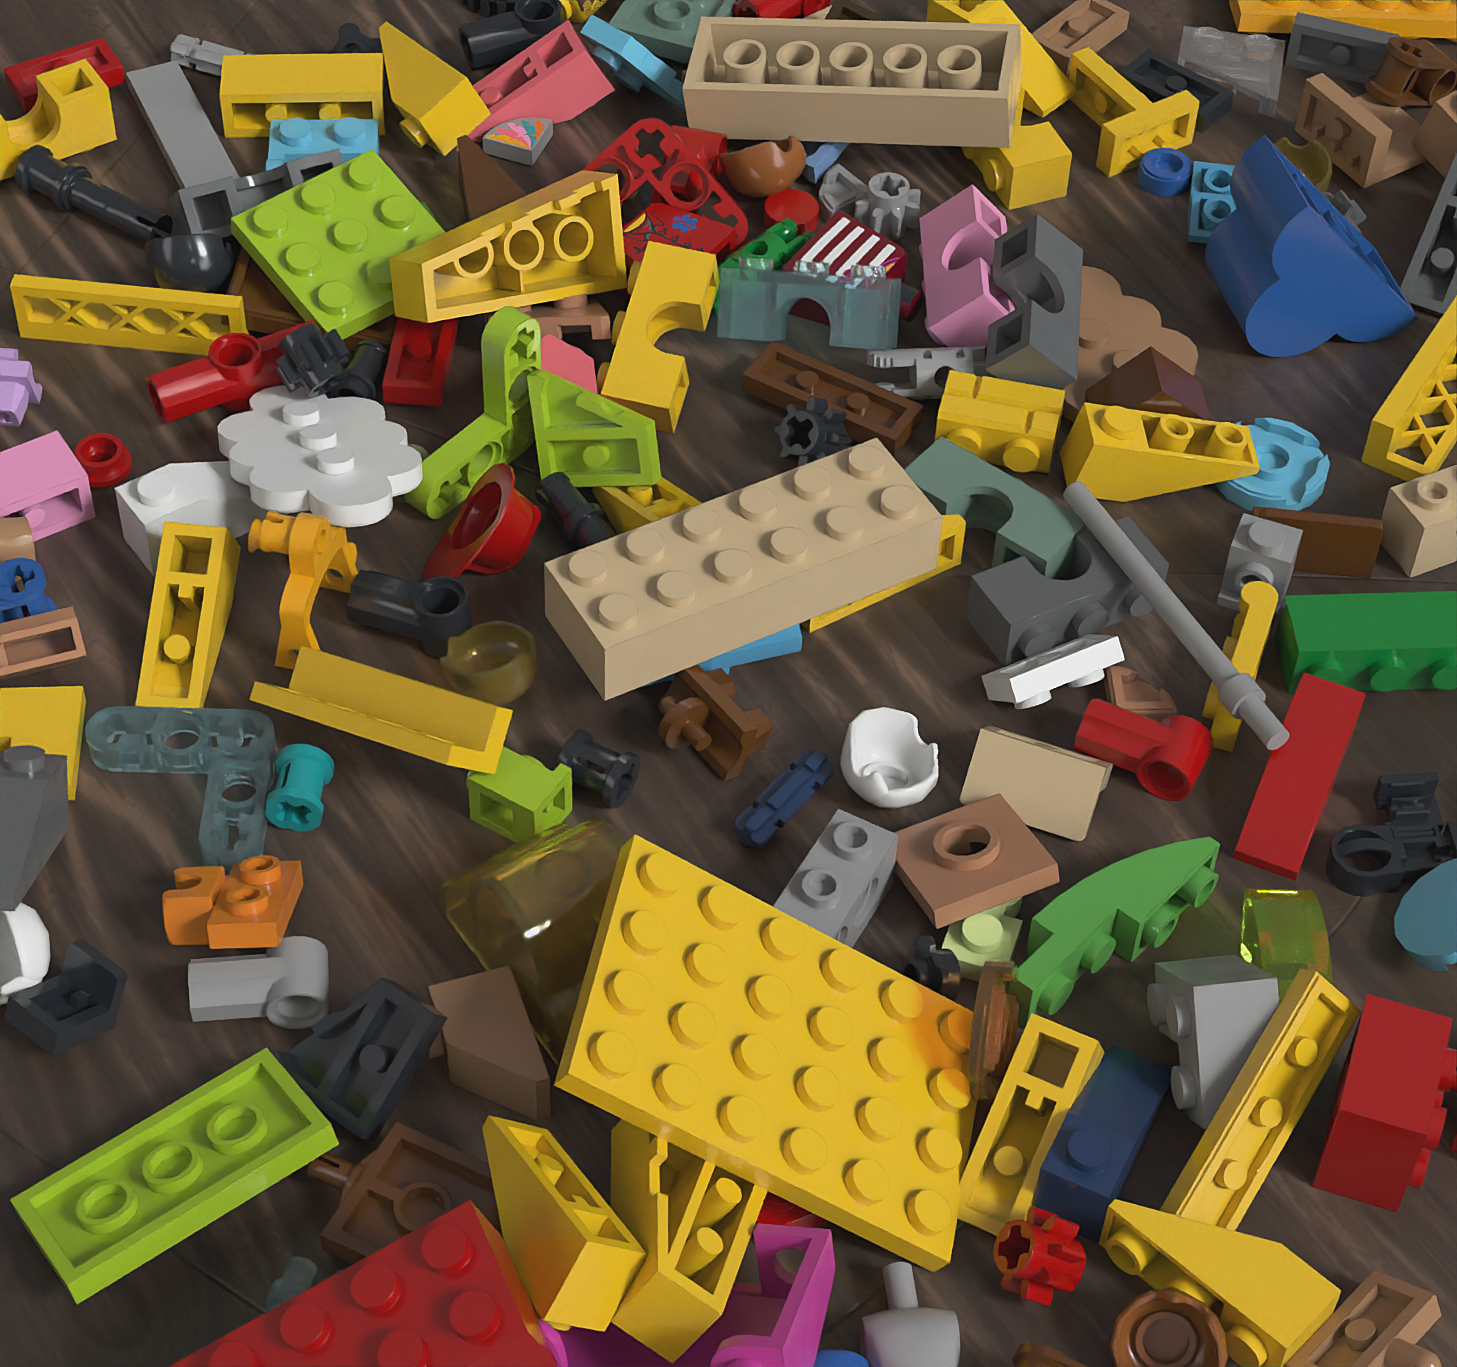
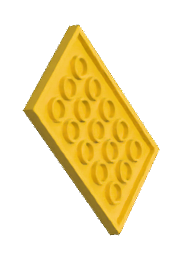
[554,834,991,1273]

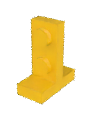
[1068,47,1200,178]

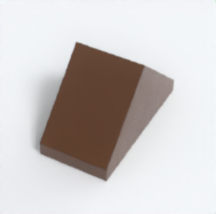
[1085,346,1211,421]

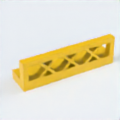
[10,274,254,356]
[1361,295,1457,481]
[250,646,513,775]

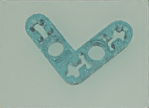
[85,706,277,878]

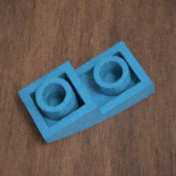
[1187,161,1238,244]

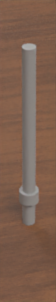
[1063,481,1289,750]

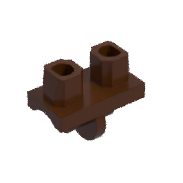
[657,664,773,781]

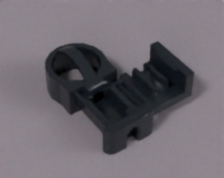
[1326,772,1457,897]

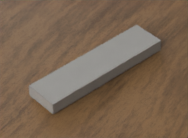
[126,60,240,189]

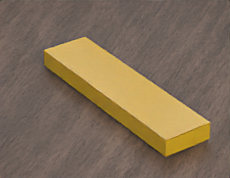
[1159,968,1361,1231]

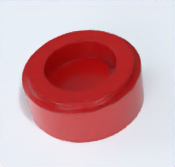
[764,189,819,238]

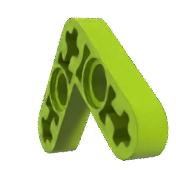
[404,306,542,519]

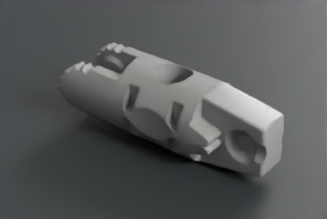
[867,346,997,400]

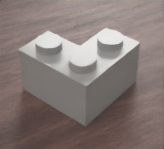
[1147,954,1279,1129]

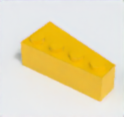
[389,170,627,323]

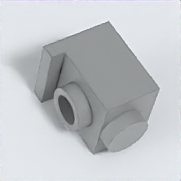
[1216,513,1303,622]

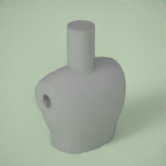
[858,1262,960,1367]

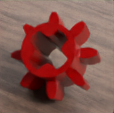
[994,1206,1086,1306]

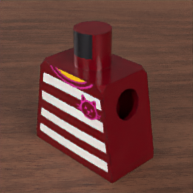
[780,210,923,335]

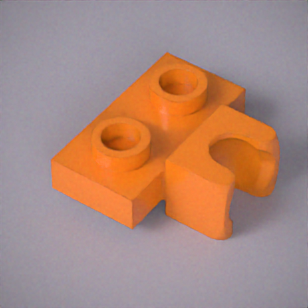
[162,855,304,949]

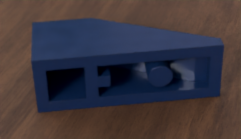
[1032,1045,1172,1243]

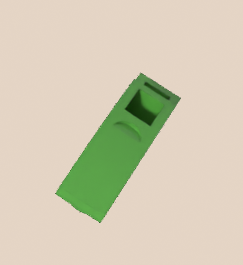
[1004,836,1220,1029]

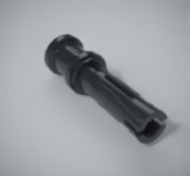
[15,145,173,243]

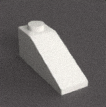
[115,461,289,576]

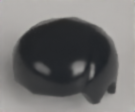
[144,233,235,294]

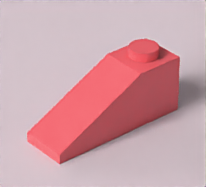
[467,20,615,143]

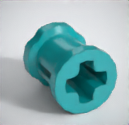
[264,744,335,832]

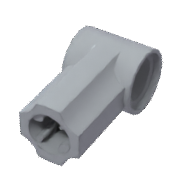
[188,936,329,1029]

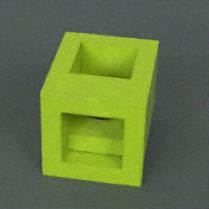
[466,746,572,854]

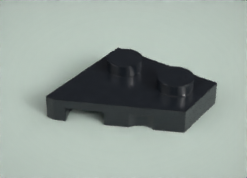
[273,978,448,1141]

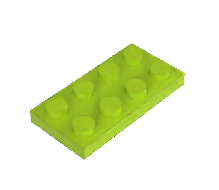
[10,1047,339,1304]

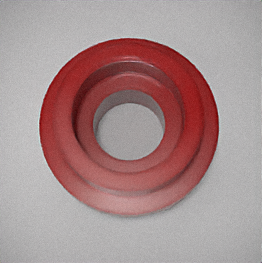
[74,433,132,488]

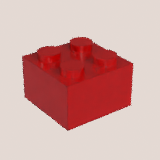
[1312,994,1457,1213]

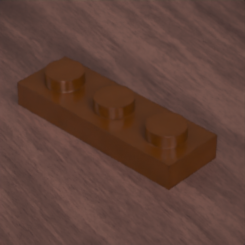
[742,341,923,457]

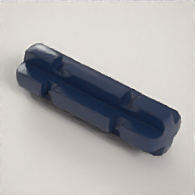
[733,749,834,849]

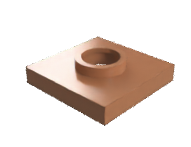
[894,793,1060,929]

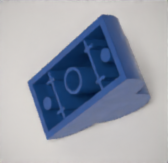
[1205,135,1419,357]

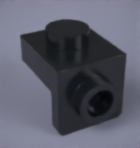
[4,939,127,1056]

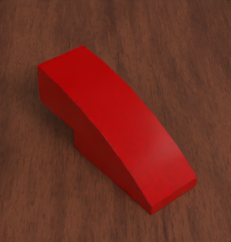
[1233,673,1366,881]

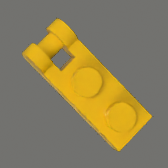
[1202,581,1278,752]

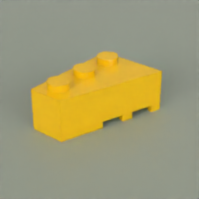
[610,1119,767,1364]

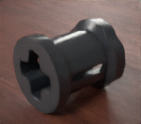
[556,729,640,809]

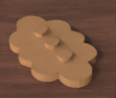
[986,265,1199,422]

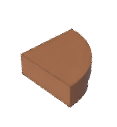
[1103,666,1177,723]

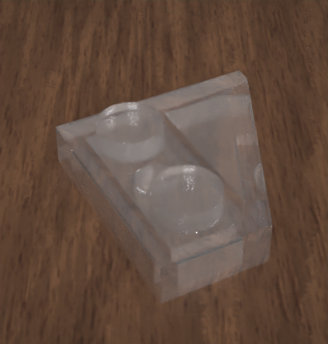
[1177,26,1286,117]

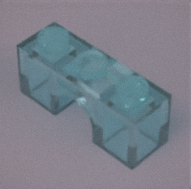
[717,256,902,350]

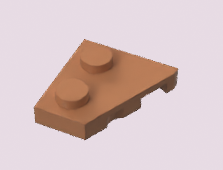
[484,293,611,340]

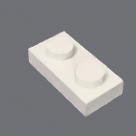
[981,634,1125,709]

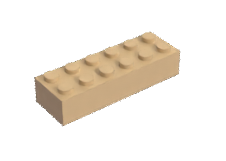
[682,16,1022,148]
[544,438,943,701]

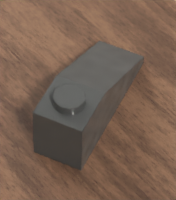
[1400,153,1457,317]
[0,745,69,911]

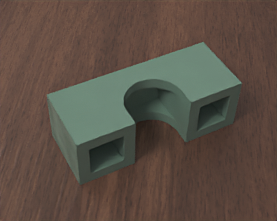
[904,436,1088,580]

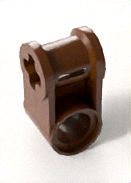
[1364,37,1457,107]

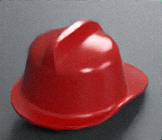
[422,462,541,582]

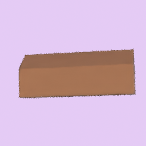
[0,606,86,681]

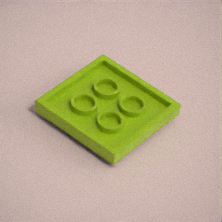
[231,149,446,340]

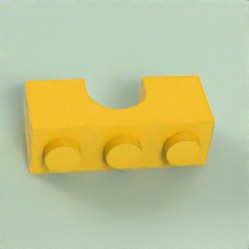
[0,59,117,181]
[961,85,1072,210]
[596,241,720,434]

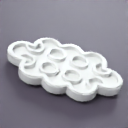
[217,385,423,527]

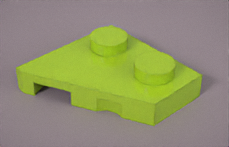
[527,370,661,487]

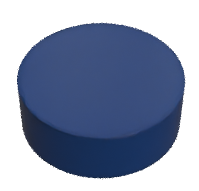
[1137,148,1193,197]

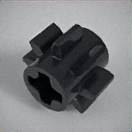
[275,324,350,398]
[774,397,852,467]

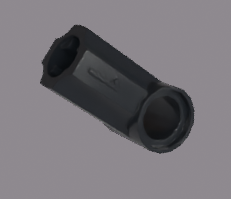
[458,0,562,71]
[346,569,475,660]

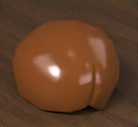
[718,136,807,199]
[1109,1288,1228,1367]

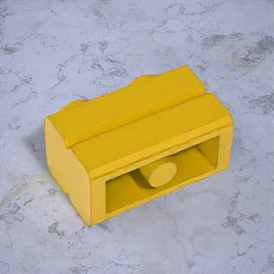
[935,370,1065,475]

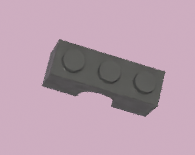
[169,148,343,242]
[986,214,1083,390]
[966,516,1169,667]

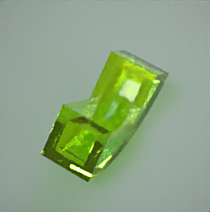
[1241,888,1333,1004]

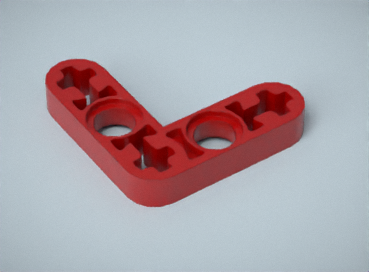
[583,117,749,250]

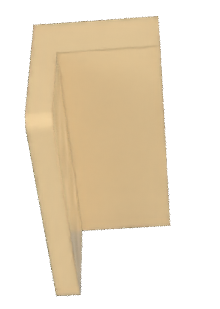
[960,726,1113,841]

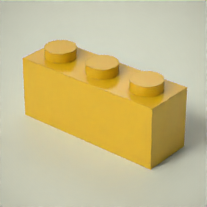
[219,53,386,138]

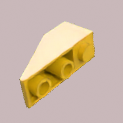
[926,0,1076,118]
[1060,402,1260,502]
[1099,1199,1341,1367]

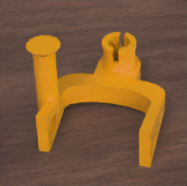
[248,511,358,670]

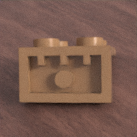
[1295,73,1428,188]

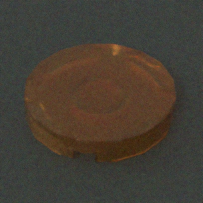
[969,958,1019,1103]

